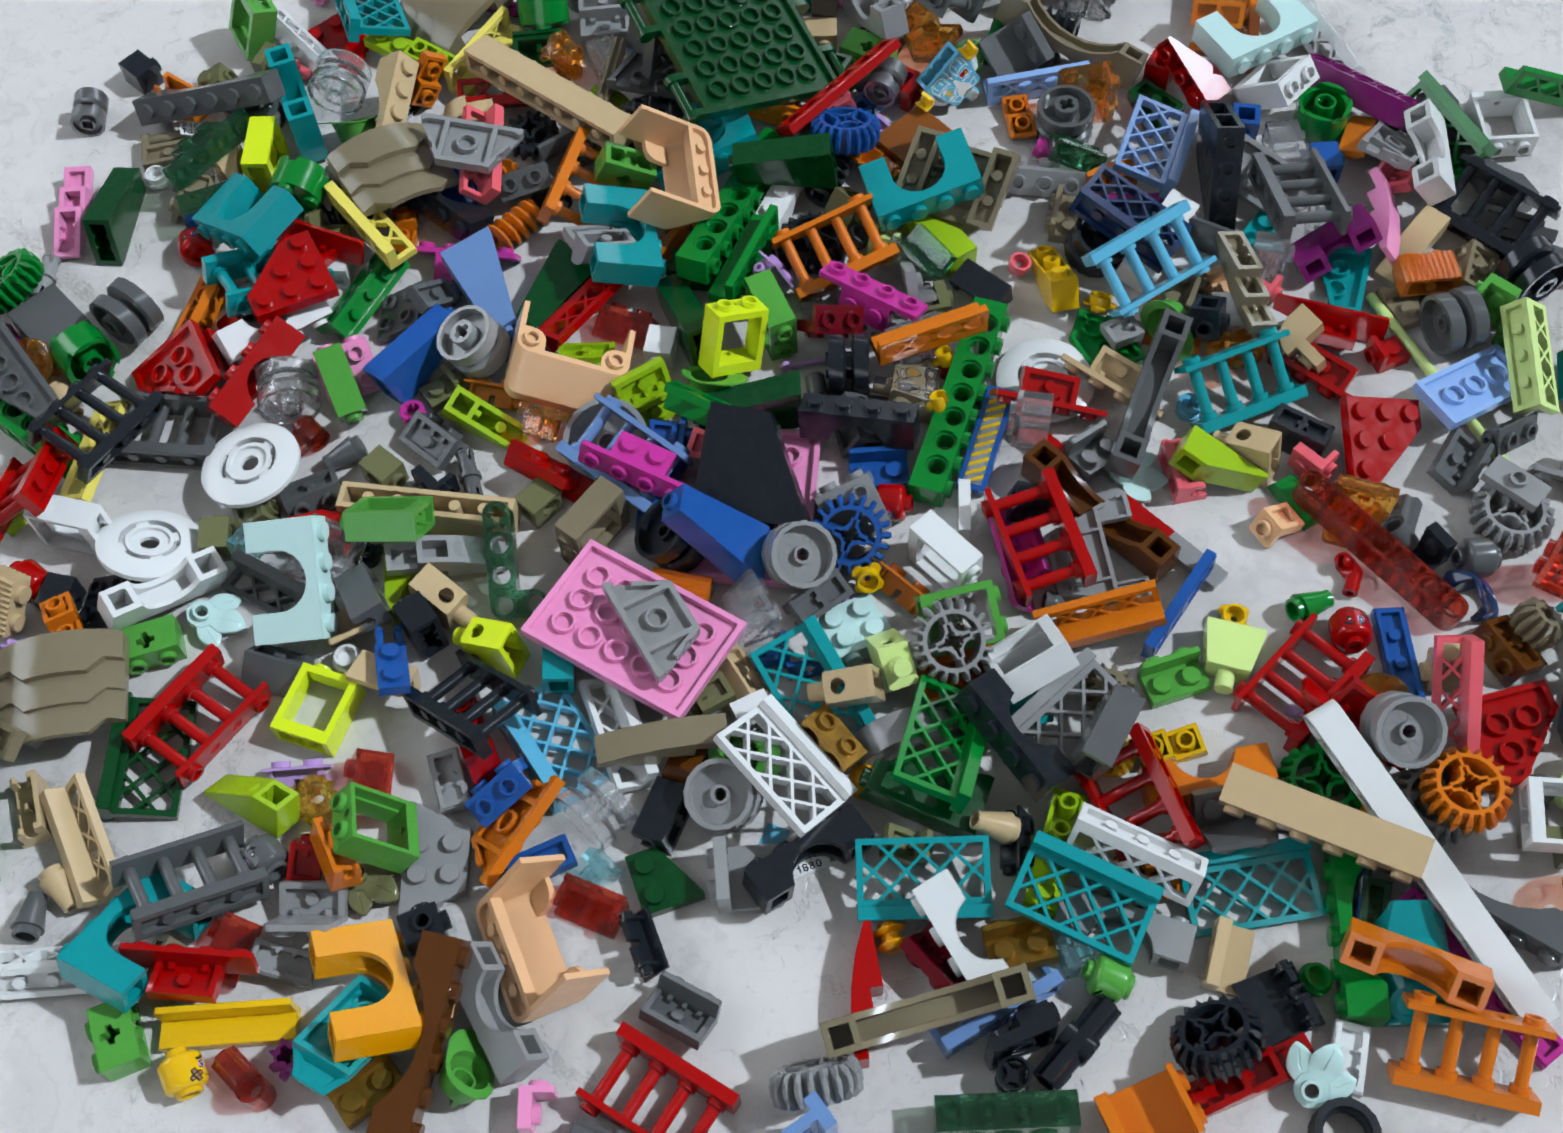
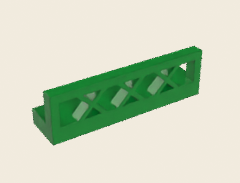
[1498,65,1563,108]
[708,204,779,302]
[316,250,411,341]
[663,380,781,430]

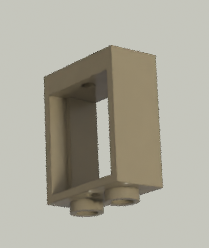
[554,476,630,565]

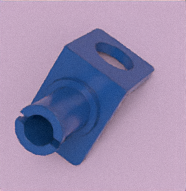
[753,631,824,681]

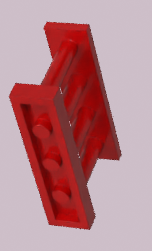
[0,426,79,542]
[980,466,1098,607]
[1231,613,1376,753]
[121,643,272,789]
[1073,722,1206,862]
[575,1021,742,1133]

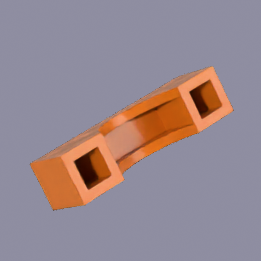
[1137,742,1279,815]
[1339,917,1495,1015]

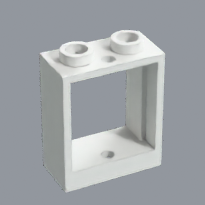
[1231,54,1320,110]
[1463,90,1540,158]
[22,494,112,557]
[908,509,984,601]
[983,614,1080,704]
[1518,776,1563,854]

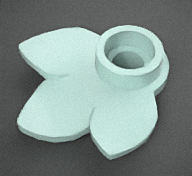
[1109,452,1169,503]
[186,593,246,647]
[1286,1041,1357,1109]

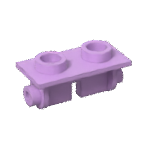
[753,250,795,295]
[261,758,333,791]

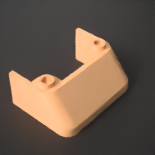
[618,104,721,230]
[503,300,636,414]
[476,854,611,1023]

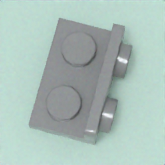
[899,258,937,306]

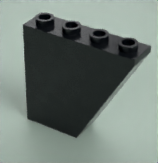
[1196,100,1246,231]
[694,401,812,530]

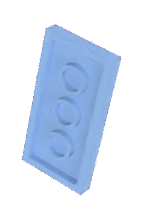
[1411,343,1512,431]

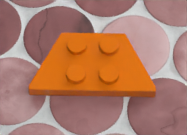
[471,775,566,889]

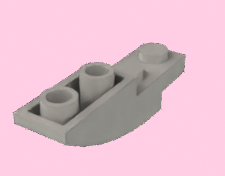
[384,535,508,576]

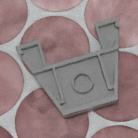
[1043,490,1152,602]

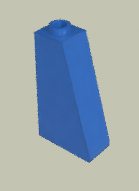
[363,303,455,405]
[661,483,770,589]

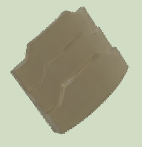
[402,0,513,56]
[327,122,459,217]
[896,125,1021,237]
[0,629,130,745]

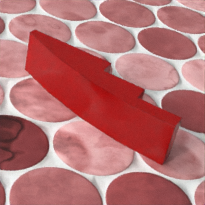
[851,920,883,1069]
[1186,1032,1314,1118]

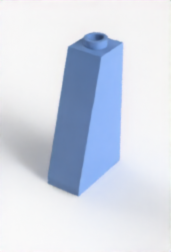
[440,226,517,334]

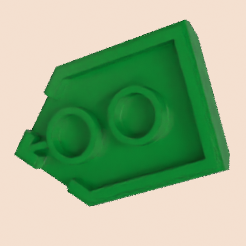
[1069,308,1146,366]

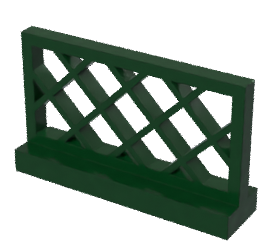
[95,692,199,821]

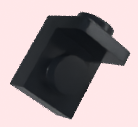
[1404,521,1457,575]

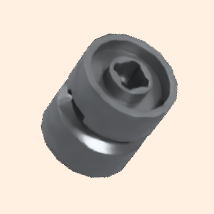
[864,56,908,107]
[70,87,109,137]

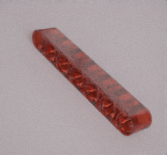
[1291,469,1469,631]

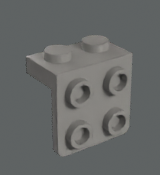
[814,468,892,549]
[707,835,785,913]
[264,880,348,937]

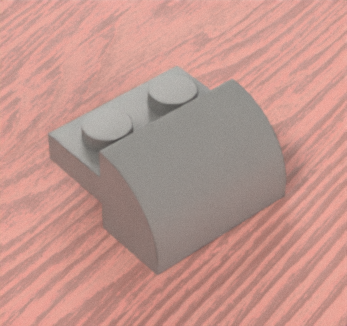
[578,0,629,44]
[562,224,637,265]

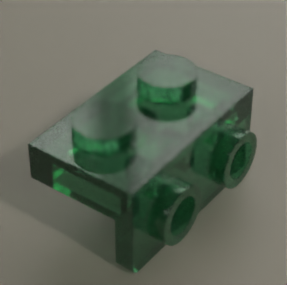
[1047,131,1107,174]

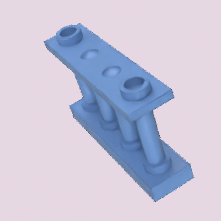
[555,393,694,513]

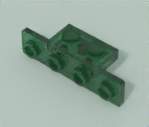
[162,108,250,191]

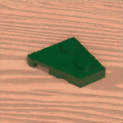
[1127,78,1185,138]
[625,846,706,918]

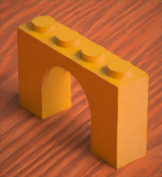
[308,919,424,1063]

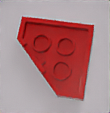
[308,0,370,83]
[247,230,339,324]
[131,319,222,396]
[1339,396,1422,486]
[1451,679,1559,788]

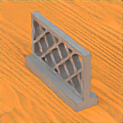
[1011,647,1120,760]

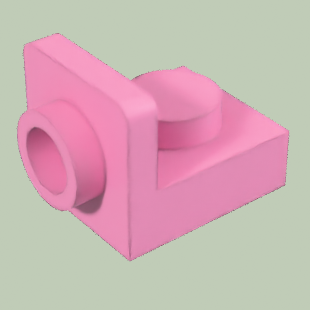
[516,1080,558,1133]

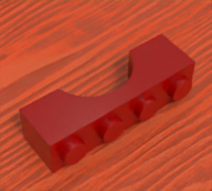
[206,316,306,430]

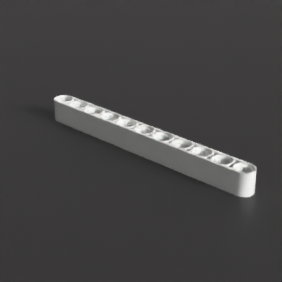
[1303,699,1560,1024]

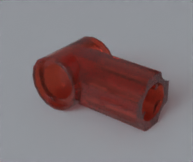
[291,415,330,457]
[211,1045,277,1112]

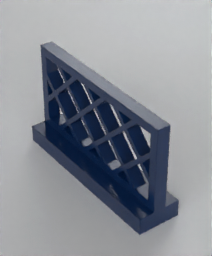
[1068,163,1193,274]

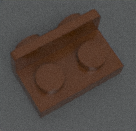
[1471,615,1548,688]

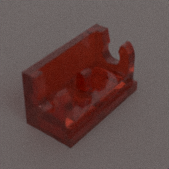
[553,872,630,940]

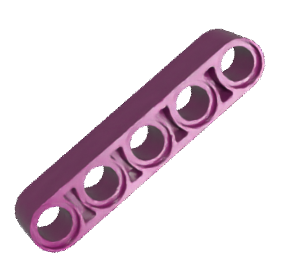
[1310,53,1421,130]

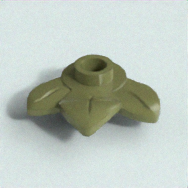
[348,860,400,916]

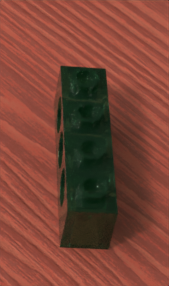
[933,1089,1081,1133]

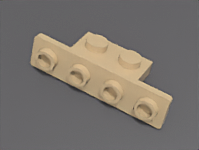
[1061,345,1164,420]

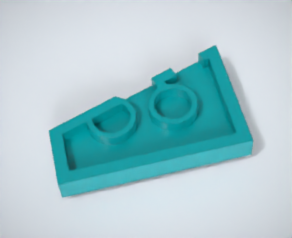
[1322,247,1373,311]

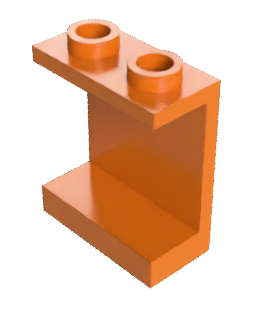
[1093,1062,1208,1133]

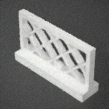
[713,694,858,838]

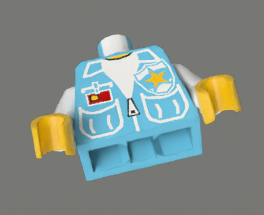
[915,39,980,112]

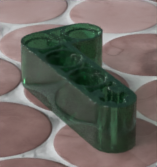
[482,501,548,620]

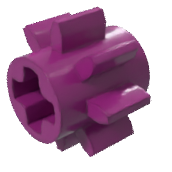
[268,1036,297,1082]

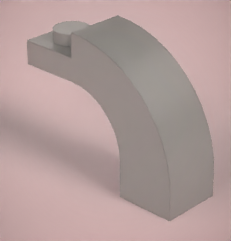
[854,704,964,766]

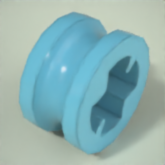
[1175,393,1201,422]

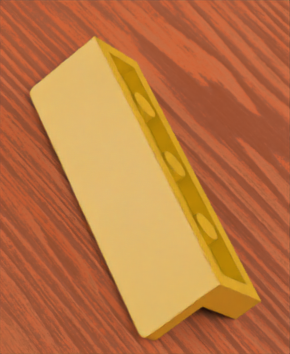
[153,998,301,1053]

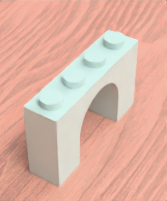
[1192,0,1319,79]
[243,515,339,646]

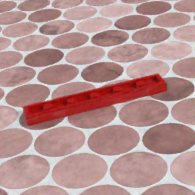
[775,38,902,137]

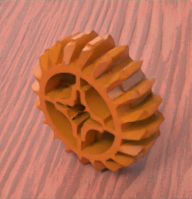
[1418,745,1514,835]

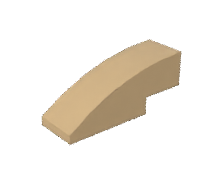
[1373,204,1451,286]

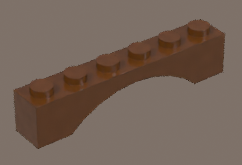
[1021,438,1181,583]
[366,930,472,1133]

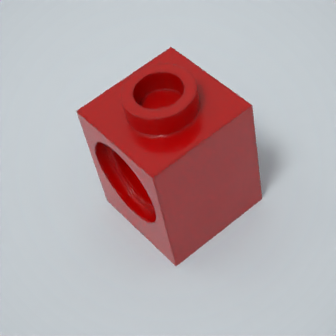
[1142,43,1173,91]

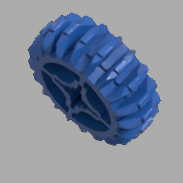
[809,105,881,156]
[812,493,892,575]

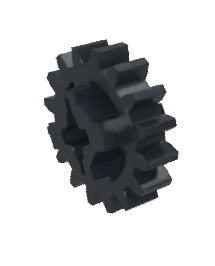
[507,111,559,161]

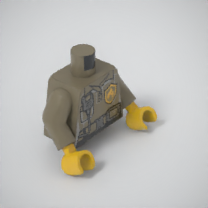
[872,344,953,425]

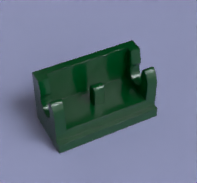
[512,27,567,68]

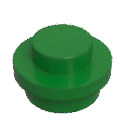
[1297,962,1333,997]

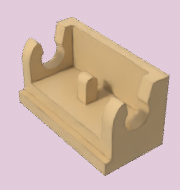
[9,769,54,849]

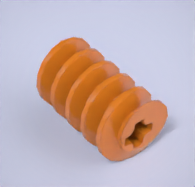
[486,198,546,249]

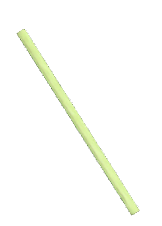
[1365,292,1510,461]

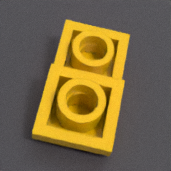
[1140,722,1208,765]

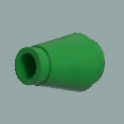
[1285,590,1334,623]

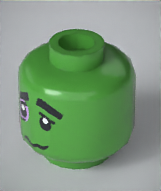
[1081,953,1135,1004]

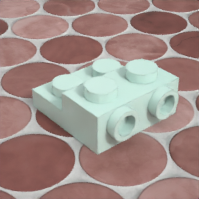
[817,593,891,667]

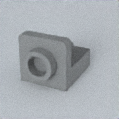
[1100,315,1145,351]

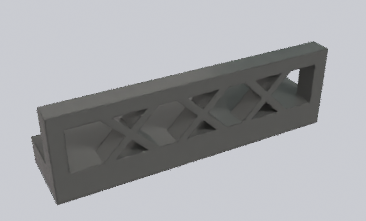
[222,548,340,640]

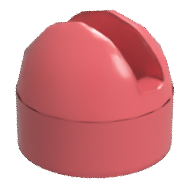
[1008,252,1031,277]

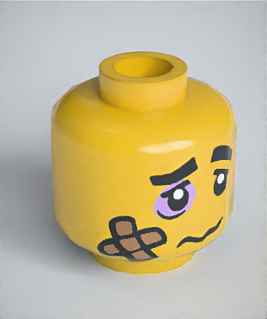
[157,1046,209,1102]

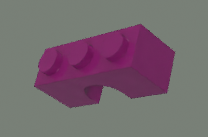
[1285,202,1383,284]

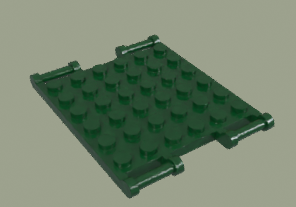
[617,0,857,124]

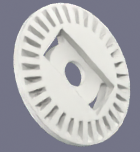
[996,339,1095,423]
[201,423,301,508]
[95,510,199,582]

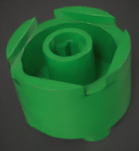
[517,0,570,30]
[1292,82,1353,142]
[268,155,331,218]
[50,321,120,386]

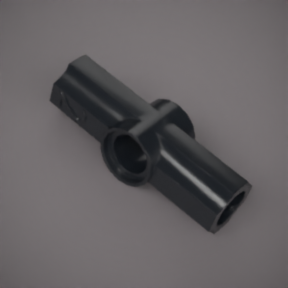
[1033,996,1122,1094]

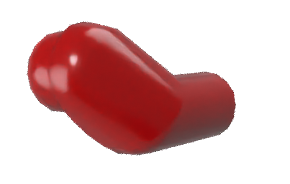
[1334,552,1363,598]

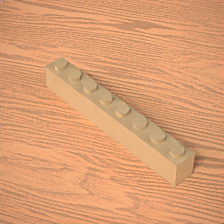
[464,34,633,148]

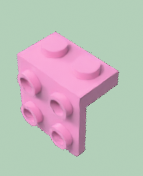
[311,334,381,405]

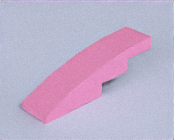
[53,166,94,259]
[1366,166,1401,266]

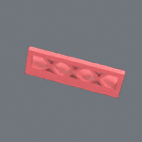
[459,103,504,205]
[1431,635,1485,754]

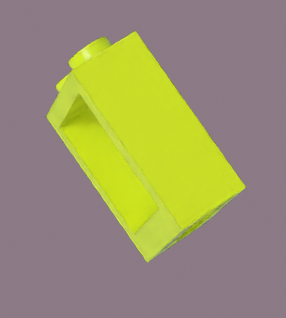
[240,116,290,195]
[698,295,769,378]
[269,662,366,757]

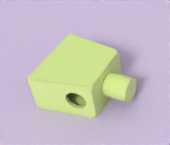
[1202,616,1268,695]
[864,628,919,693]

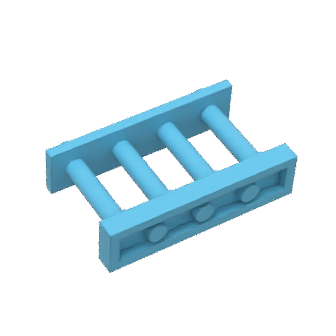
[1081,199,1217,319]

